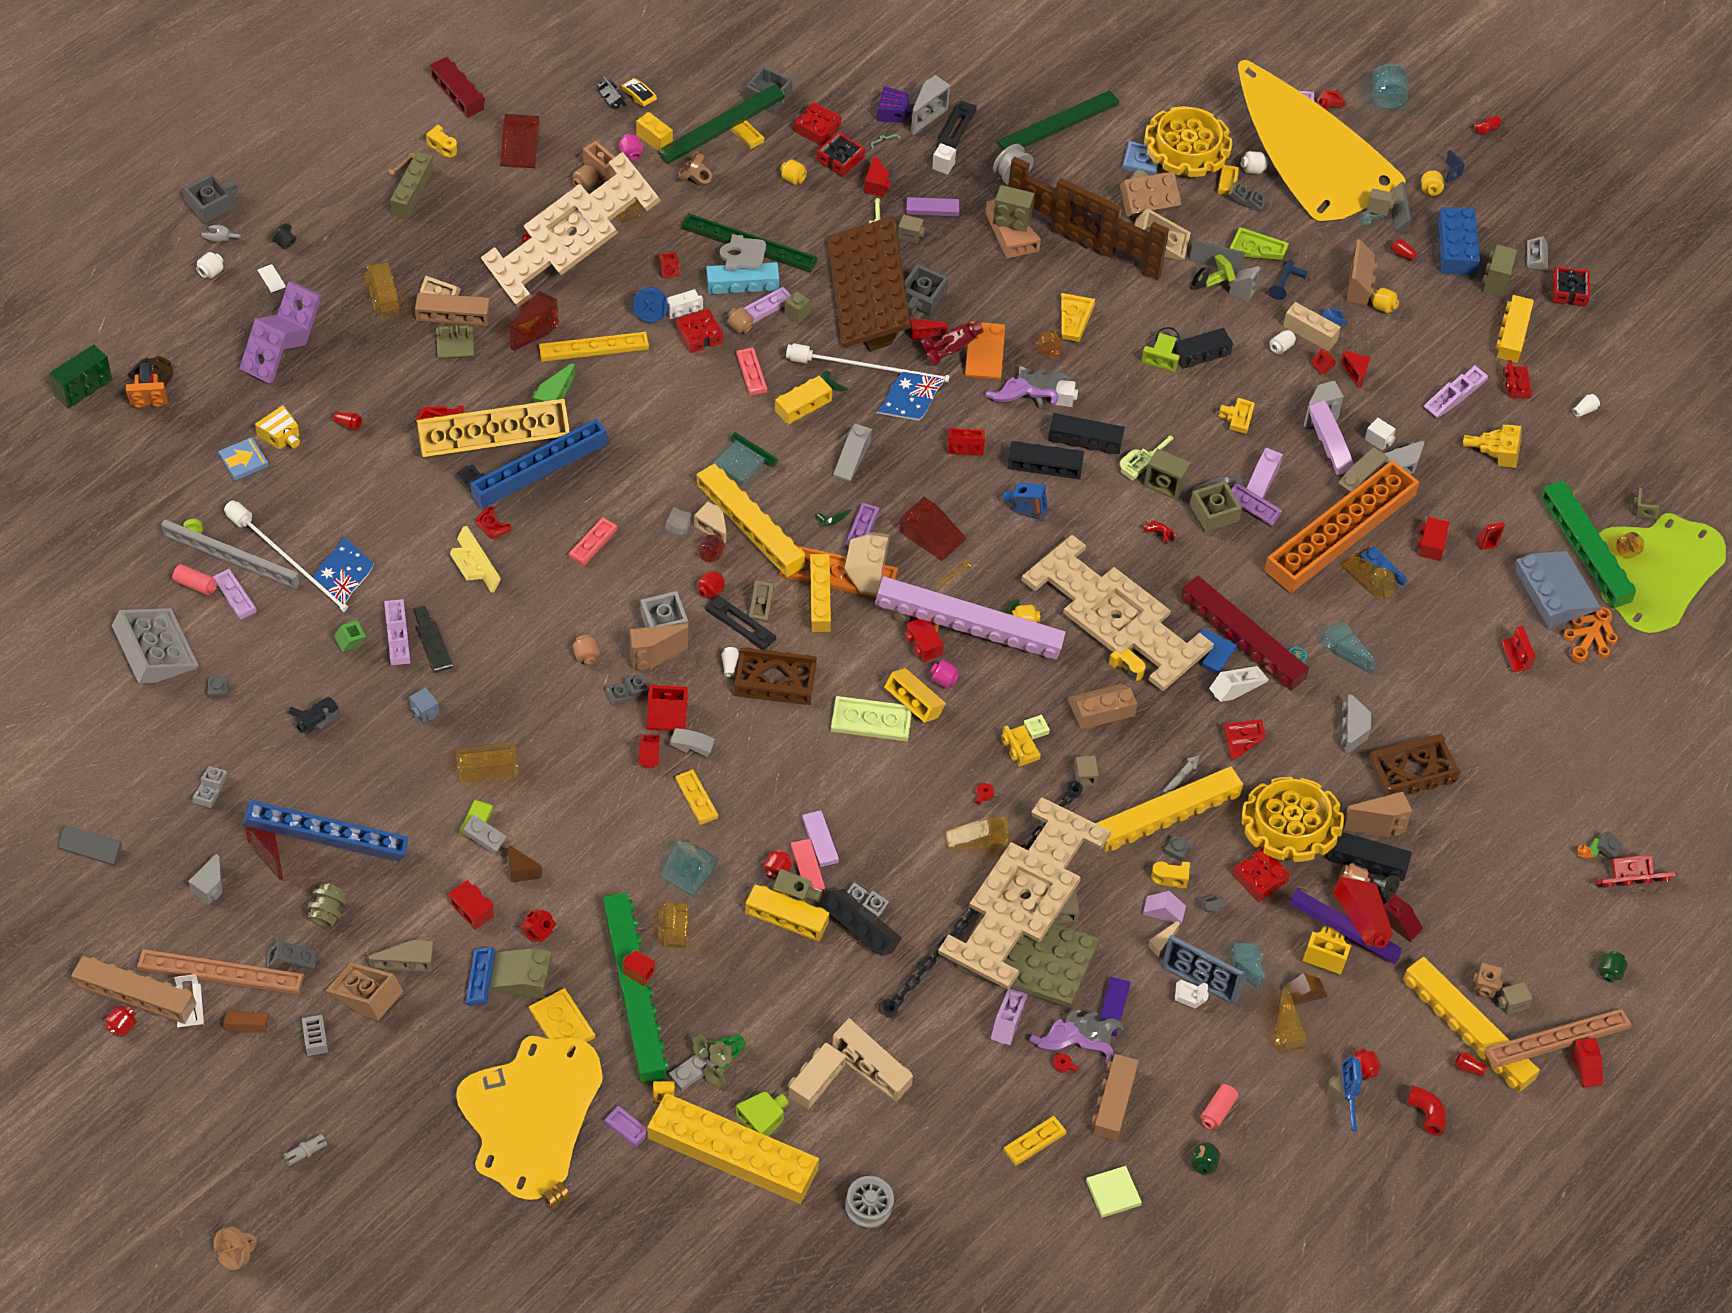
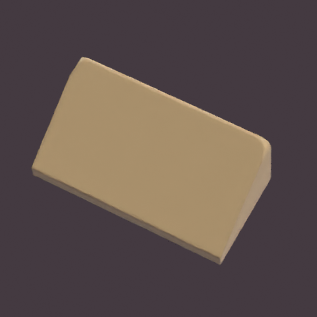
[420,276,461,296]

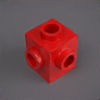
[519,910,556,942]

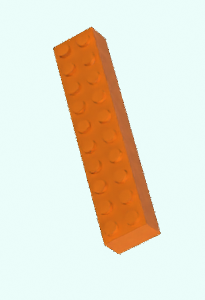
[1264,460,1420,593]

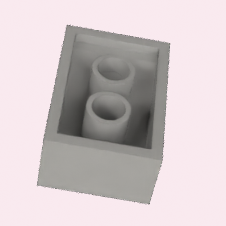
[911,75,950,135]

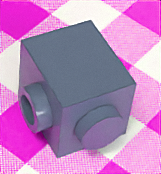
[409,688,440,723]

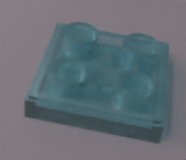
[713,441,765,485]

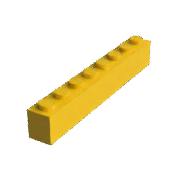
[697,463,806,577]
[1096,767,1243,852]
[1403,957,1540,1093]

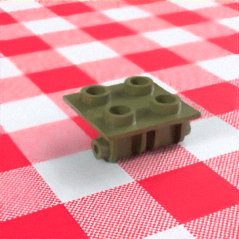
[436,324,474,358]

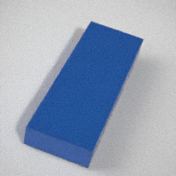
[466,947,496,1006]

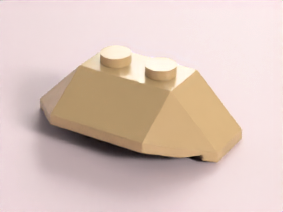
[844,532,890,595]

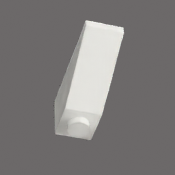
[1209,666,1269,702]

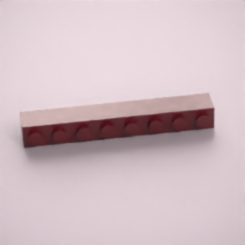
[1181,575,1309,691]

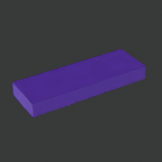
[1099,977,1131,1037]

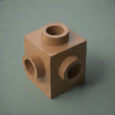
[1472,963,1503,998]

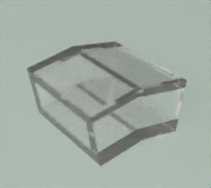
[663,507,692,538]

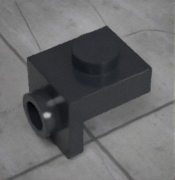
[457,464,485,493]

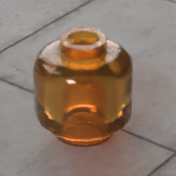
[1036,331,1062,357]
[1616,532,1644,559]

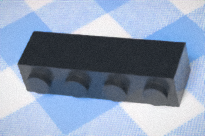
[1048,413,1125,455]
[1007,441,1084,480]
[1327,832,1412,881]
[822,889,902,956]

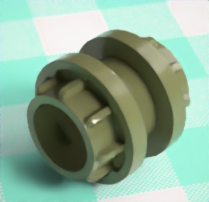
[306,884,347,927]

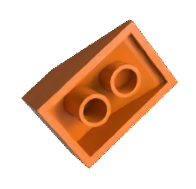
[965,322,1005,380]

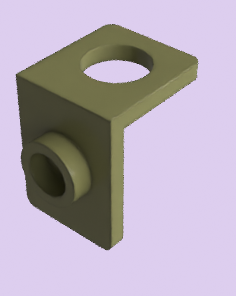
[1633,487,1659,519]

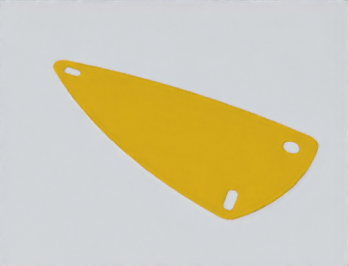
[1238,60,1406,221]

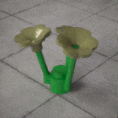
[693,1034,746,1088]

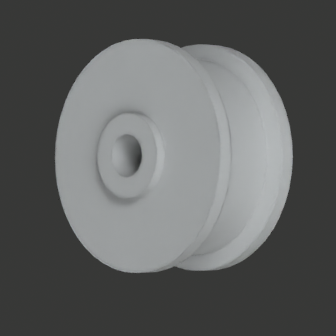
[993,144,1034,185]
[845,1176,894,1228]

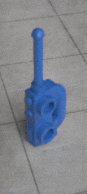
[1341,1056,1362,1132]

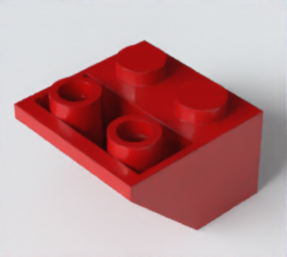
[647,685,688,731]

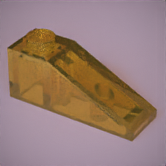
[1273,986,1307,1054]

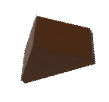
[507,845,542,882]
[1281,973,1327,1007]

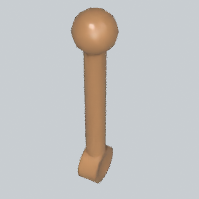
[388,153,415,176]

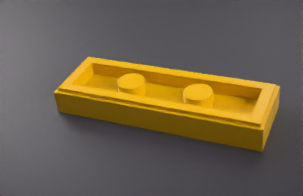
[675,769,718,825]
[1003,1116,1067,1166]

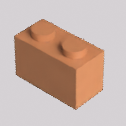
[583,141,617,182]

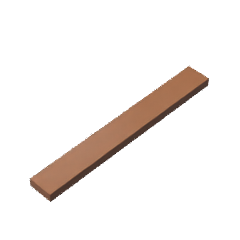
[137,949,304,995]
[1484,1009,1632,1068]

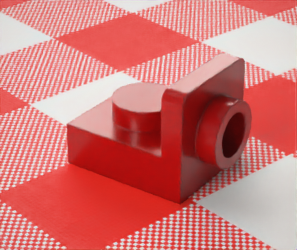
[1315,90,1346,111]
[659,252,680,278]

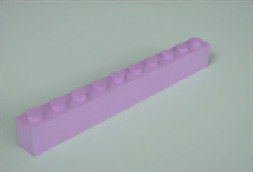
[874,576,1065,660]

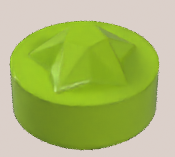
[183,519,203,534]

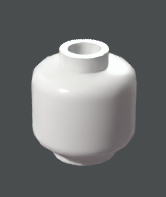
[1241,151,1268,174]
[196,252,223,279]

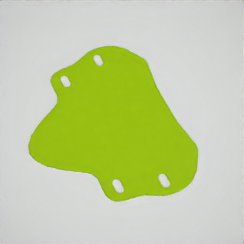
[1599,513,1726,633]

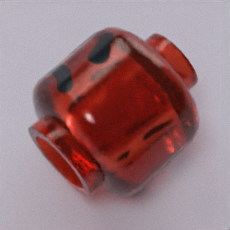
[698,534,725,563]

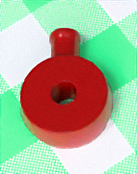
[975,783,994,805]
[1053,1053,1078,1073]

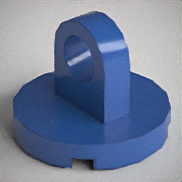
[633,287,669,323]

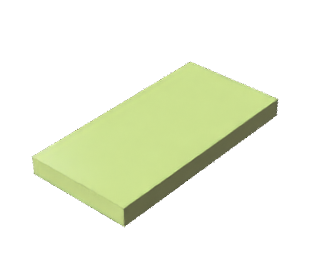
[831,696,912,742]

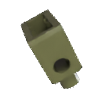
[773,869,822,903]

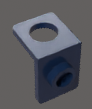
[1445,150,1465,183]

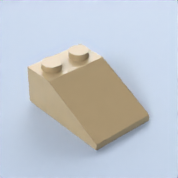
[1135,208,1191,261]

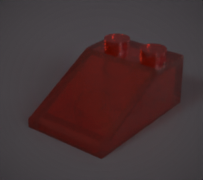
[500,114,540,168]
[510,291,559,351]
[899,496,966,561]
[245,826,283,880]

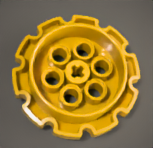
[1144,106,1232,177]
[1242,777,1344,862]

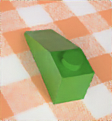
[532,363,575,403]

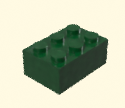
[49,344,112,409]

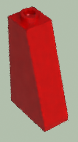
[1332,877,1393,949]

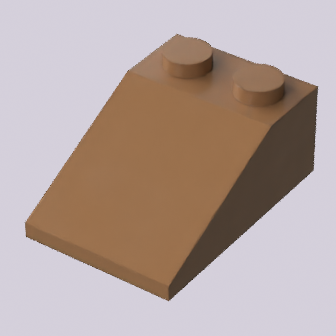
[630,624,688,670]
[1343,792,1412,837]
[326,962,404,1020]

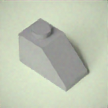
[1228,266,1260,302]
[188,854,223,904]

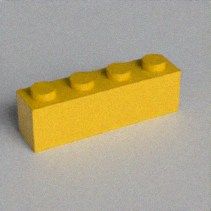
[1495,295,1534,363]
[810,554,831,632]
[745,884,829,942]

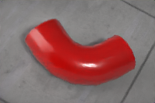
[1407,1085,1446,1136]

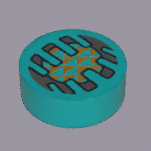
[1289,647,1307,663]

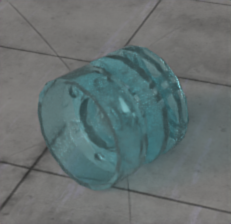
[1372,64,1408,109]

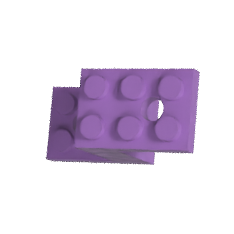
[239,281,322,383]

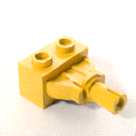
[1463,424,1521,468]
[1302,926,1351,975]

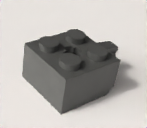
[183,175,238,224]
[905,264,948,315]

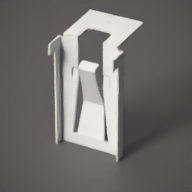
[174,974,204,1029]

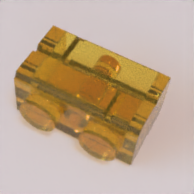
[658,902,688,948]

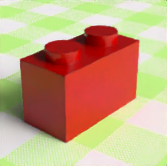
[1417,517,1450,561]
[904,619,944,663]
[448,880,494,930]

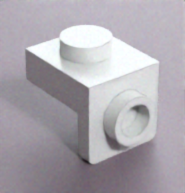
[1175,980,1209,1008]

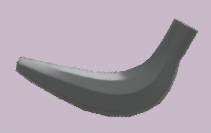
[1192,476,1242,491]

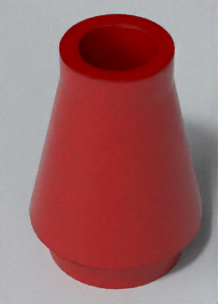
[1390,238,1418,261]
[333,411,362,431]
[1454,1051,1487,1077]

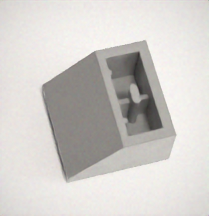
[1304,381,1344,428]

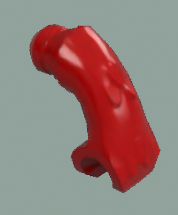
[1143,520,1175,544]

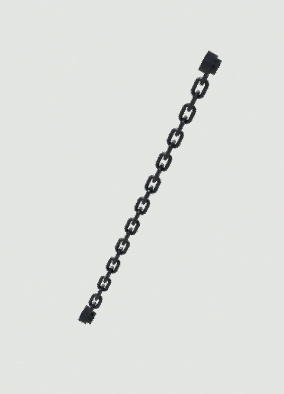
[882,781,1083,1018]

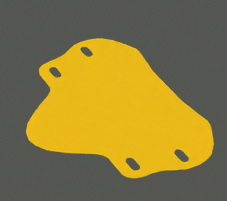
[456,1036,603,1200]

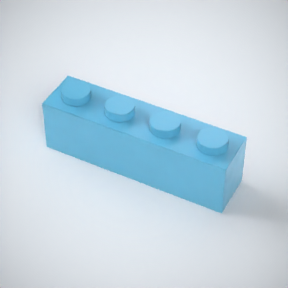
[706,262,779,294]

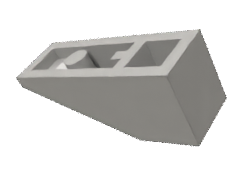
[833,423,872,482]

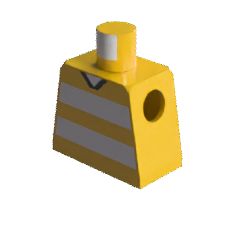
[255,405,300,449]

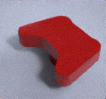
[476,506,511,539]

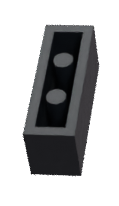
[1173,328,1233,369]

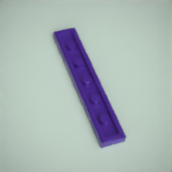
[1289,888,1402,963]

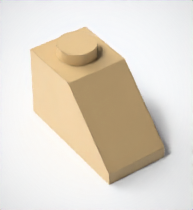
[694,502,726,545]

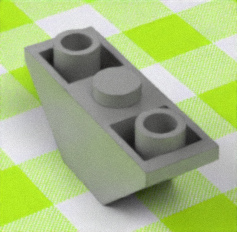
[1380,441,1424,475]
[1341,694,1371,753]

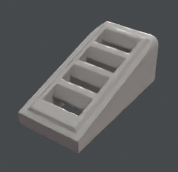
[302,1015,328,1056]

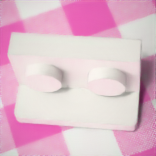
[667,289,703,319]

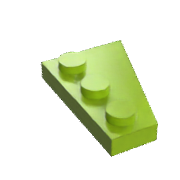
[1230,227,1289,260]

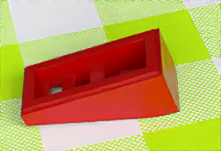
[910,319,948,340]
[1476,522,1505,550]

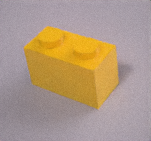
[636,112,673,152]

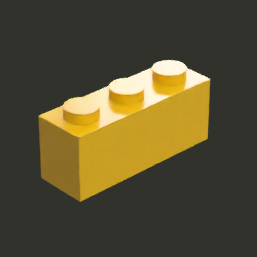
[775,375,832,425]
[884,668,946,723]

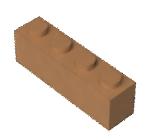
[415,293,490,326]
[1091,1054,1139,1141]

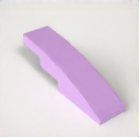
[1424,365,1488,418]
[1308,400,1354,475]
[384,599,410,666]

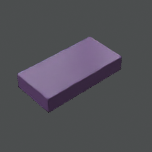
[604,1106,647,1148]

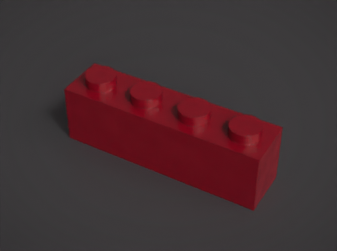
[430,57,485,118]

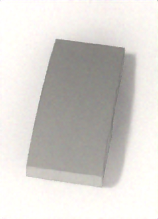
[669,728,715,757]
[193,766,227,808]
[847,883,889,917]

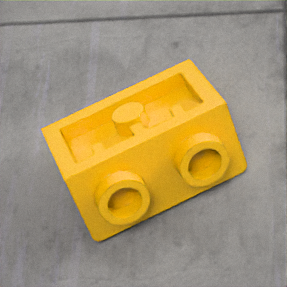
[1001,725,1041,767]

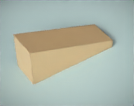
[1148,921,1180,958]

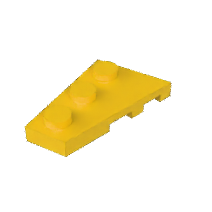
[1061,293,1095,342]

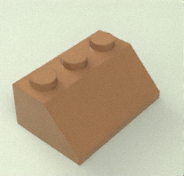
[1346,239,1377,305]
[1068,684,1137,730]

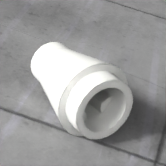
[1572,394,1600,418]
[721,647,740,677]

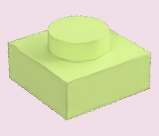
[1023,715,1050,740]

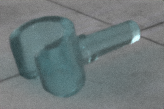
[1361,211,1384,225]

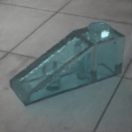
[1323,621,1376,674]

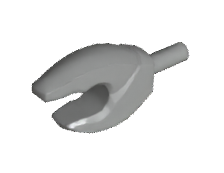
[201,225,241,242]

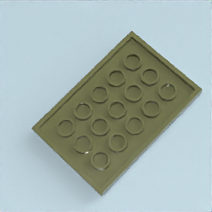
[957,913,1100,1008]

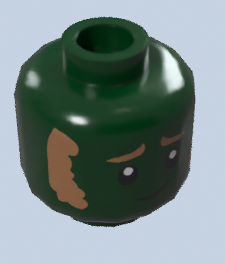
[1191,1142,1220,1175]

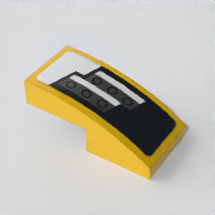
[621,78,657,107]

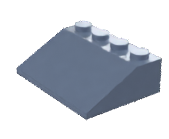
[1516,551,1601,629]
[1162,935,1247,1005]

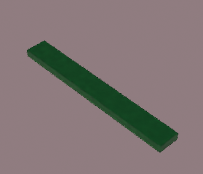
[658,84,785,164]
[998,90,1119,150]
[682,213,818,273]

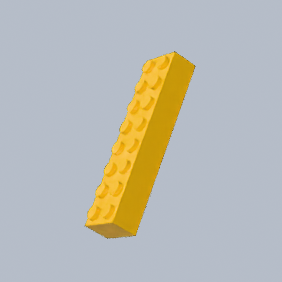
[416,399,569,457]
[647,1093,819,1205]

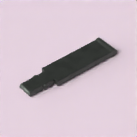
[414,605,453,673]

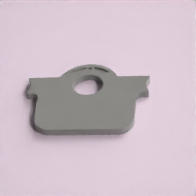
[720,234,766,271]

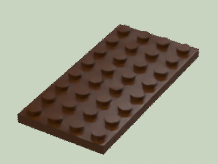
[827,216,912,348]

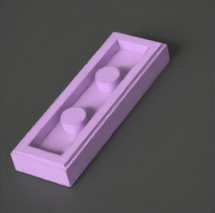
[744,287,792,323]
[213,569,257,620]
[802,810,839,867]

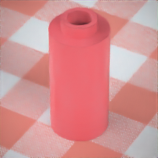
[172,564,217,595]
[1200,1084,1239,1130]

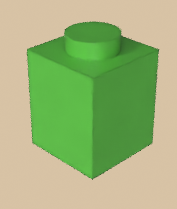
[334,620,366,652]

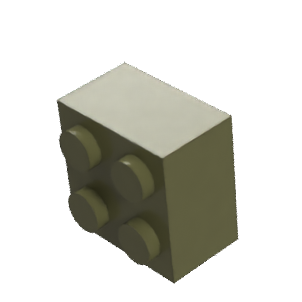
[993,185,1035,232]
[1482,244,1517,298]
[1144,448,1191,500]
[1190,481,1242,532]

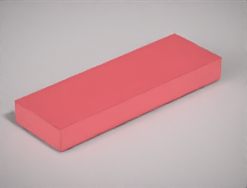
[736,348,767,395]
[569,517,618,566]
[791,839,825,893]

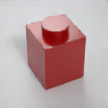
[622,949,655,986]

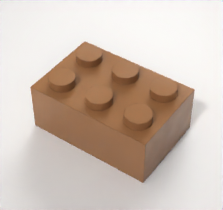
[1120,172,1181,218]

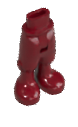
[921,320,984,366]

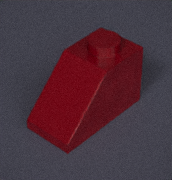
[1384,894,1423,943]

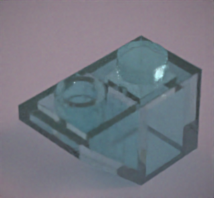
[1231,943,1265,988]

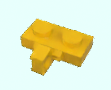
[1218,398,1255,434]

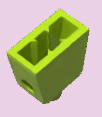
[736,1092,789,1136]

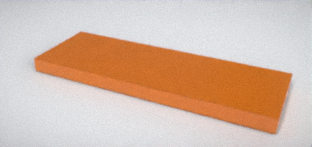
[779,545,898,598]

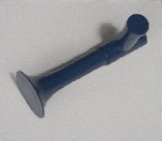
[1269,260,1308,300]

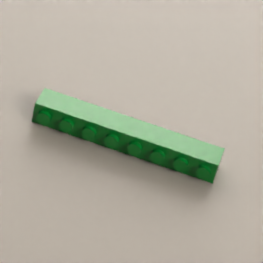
[1541,480,1636,608]

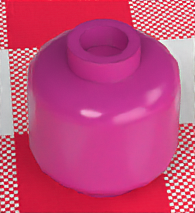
[619,134,644,161]
[930,660,959,688]

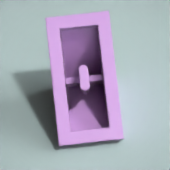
[1143,891,1186,924]

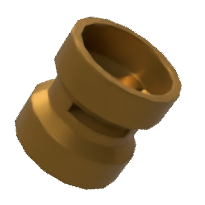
[541,1181,571,1211]

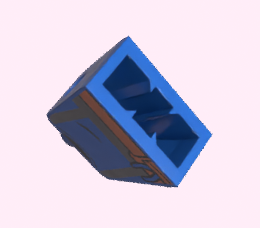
[1003,483,1048,521]

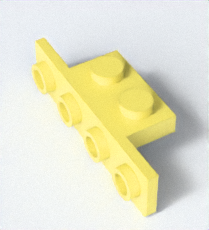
[450,526,501,593]

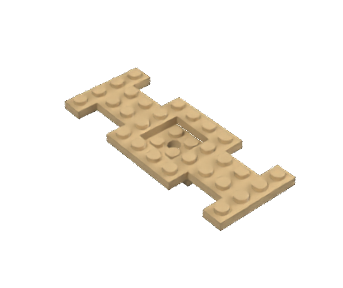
[481,152,661,307]
[1021,535,1214,691]
[938,797,1111,990]

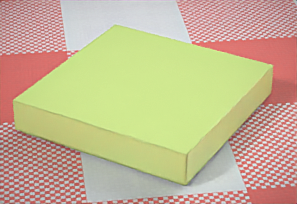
[1086,1166,1142,1218]

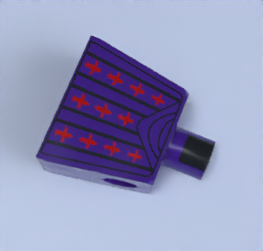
[877,86,915,122]

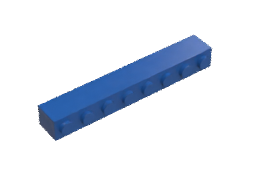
[470,419,607,509]
[242,800,408,862]

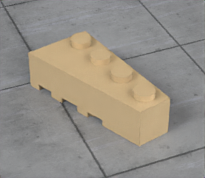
[832,1018,913,1102]

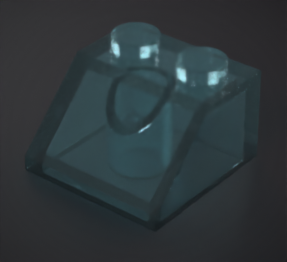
[660,839,719,896]

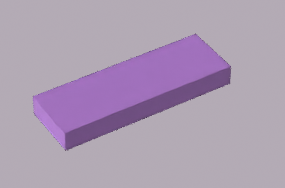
[907,197,959,216]
[1231,484,1282,527]
[845,503,880,550]

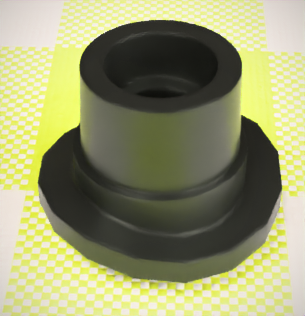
[271,223,296,249]
[1372,875,1400,902]

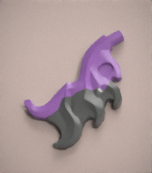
[986,369,1069,406]
[1029,1009,1124,1065]

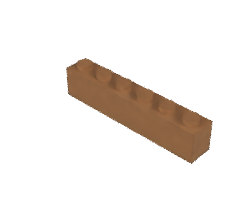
[71,956,197,1024]

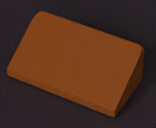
[223,1011,269,1033]

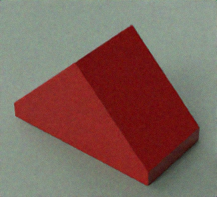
[1340,350,1371,388]

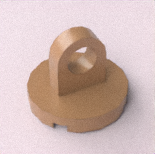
[678,151,712,185]
[214,1227,257,1270]

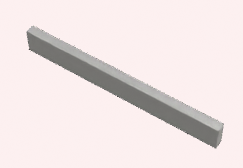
[161,520,299,589]

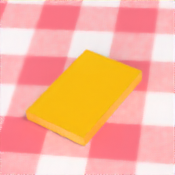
[529,988,595,1053]

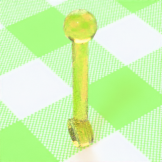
[940,561,970,585]

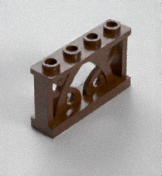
[734,648,817,705]
[1368,734,1461,796]

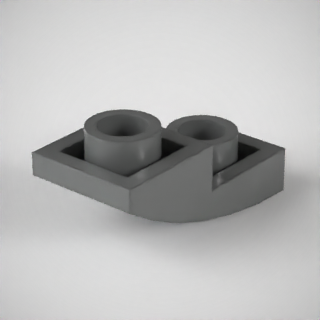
[1228,180,1267,212]
[605,674,649,706]

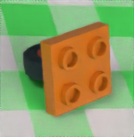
[126,363,168,408]

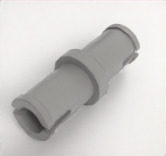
[283,1134,327,1166]

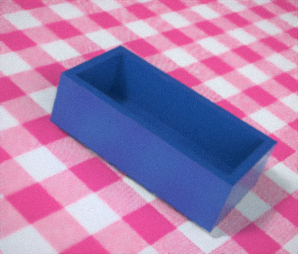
[1437,207,1480,275]

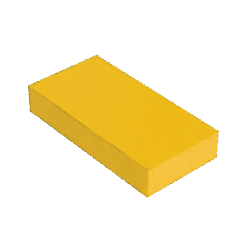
[730,120,764,149]
[1218,165,1239,195]

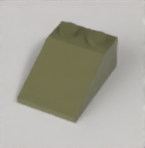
[489,949,553,999]

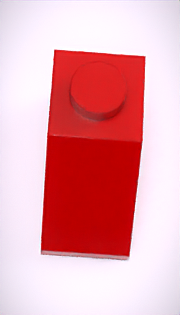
[864,157,891,197]
[639,734,660,768]
[1571,1038,1603,1088]

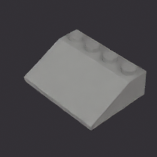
[112,608,199,684]

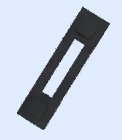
[936,101,977,150]
[706,595,776,650]

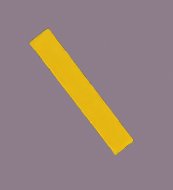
[539,332,649,362]

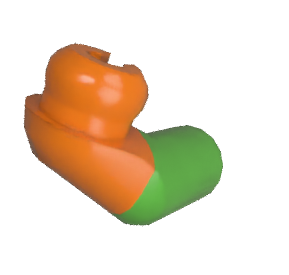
[1577,838,1600,859]

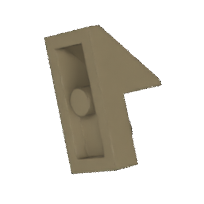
[749,579,775,621]

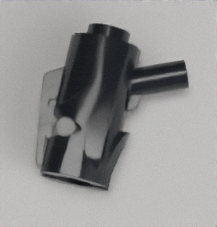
[289,697,339,734]

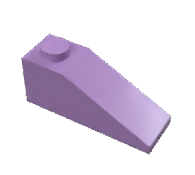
[1247,448,1283,498]
[991,988,1028,1045]

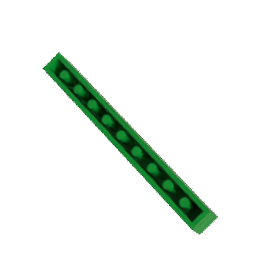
[603,892,669,1083]

